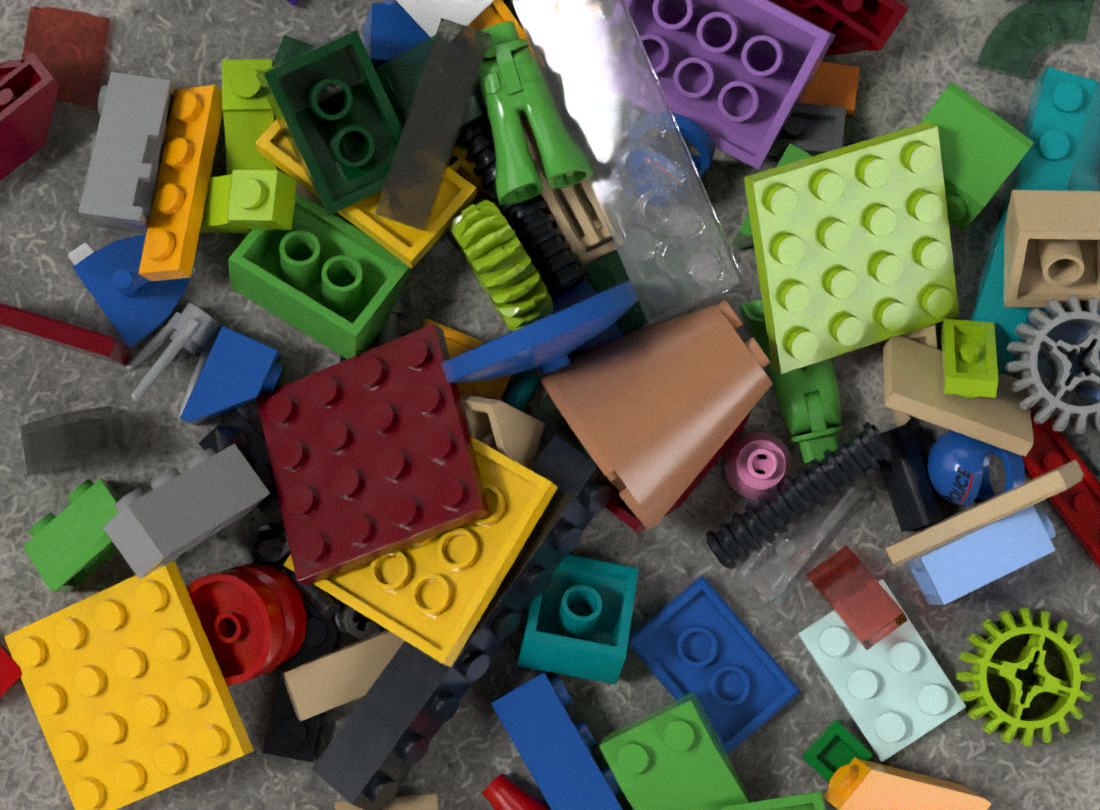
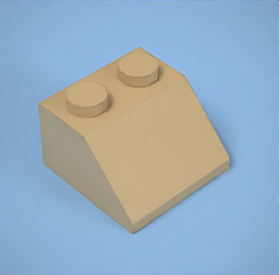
[1003,190,1100,308]

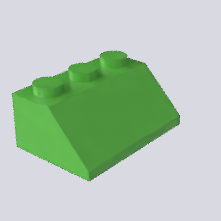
[228,192,412,359]

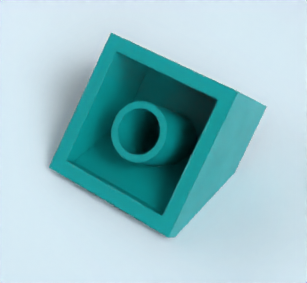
[516,554,639,685]

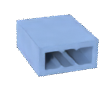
[907,505,1056,605]

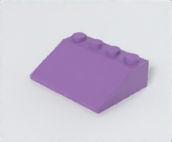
[583,0,836,170]

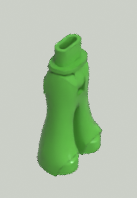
[475,21,594,205]
[739,299,844,463]

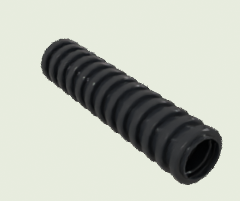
[449,107,588,297]
[706,422,894,570]

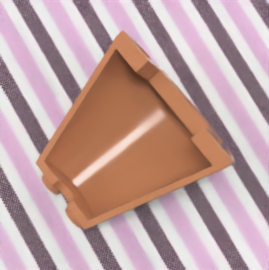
[536,300,773,531]

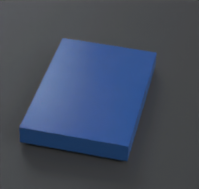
[628,575,801,754]

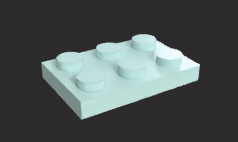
[797,579,966,762]

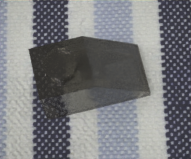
[20,406,128,476]

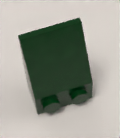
[256,30,421,215]

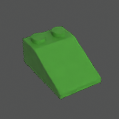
[599,690,752,810]

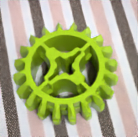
[450,200,553,331]
[956,608,1096,746]

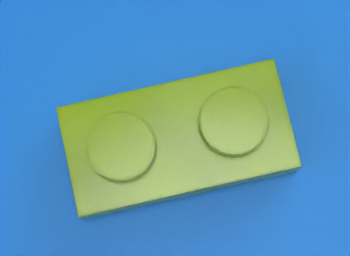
[941,318,999,398]

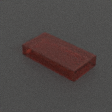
[806,545,908,651]

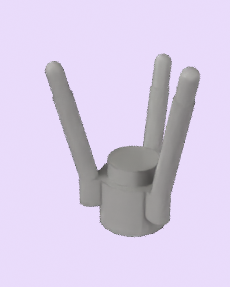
[125,303,222,422]

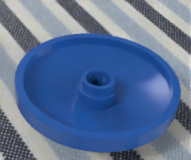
[440,280,639,383]

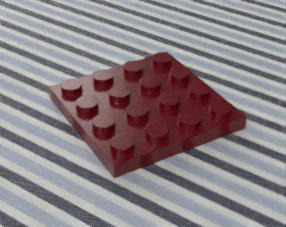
[257,323,490,586]

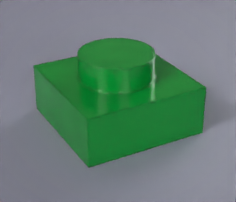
[799,719,873,783]

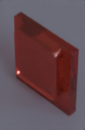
[22,6,110,107]

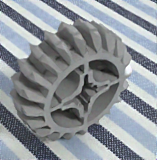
[1005,295,1100,434]

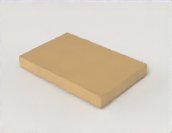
[883,336,1034,456]

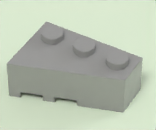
[78,72,177,234]
[103,444,270,579]

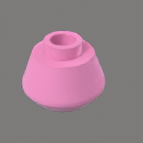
[724,432,793,500]

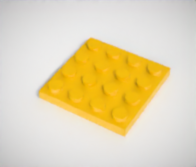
[284,436,558,668]
[4,561,254,810]

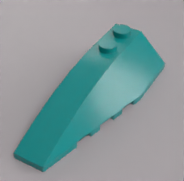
[970,67,1100,375]

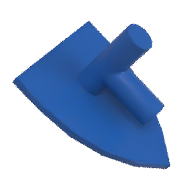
[72,235,195,348]

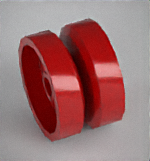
[186,562,307,686]

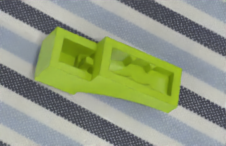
[222,59,279,175]
[200,170,297,234]

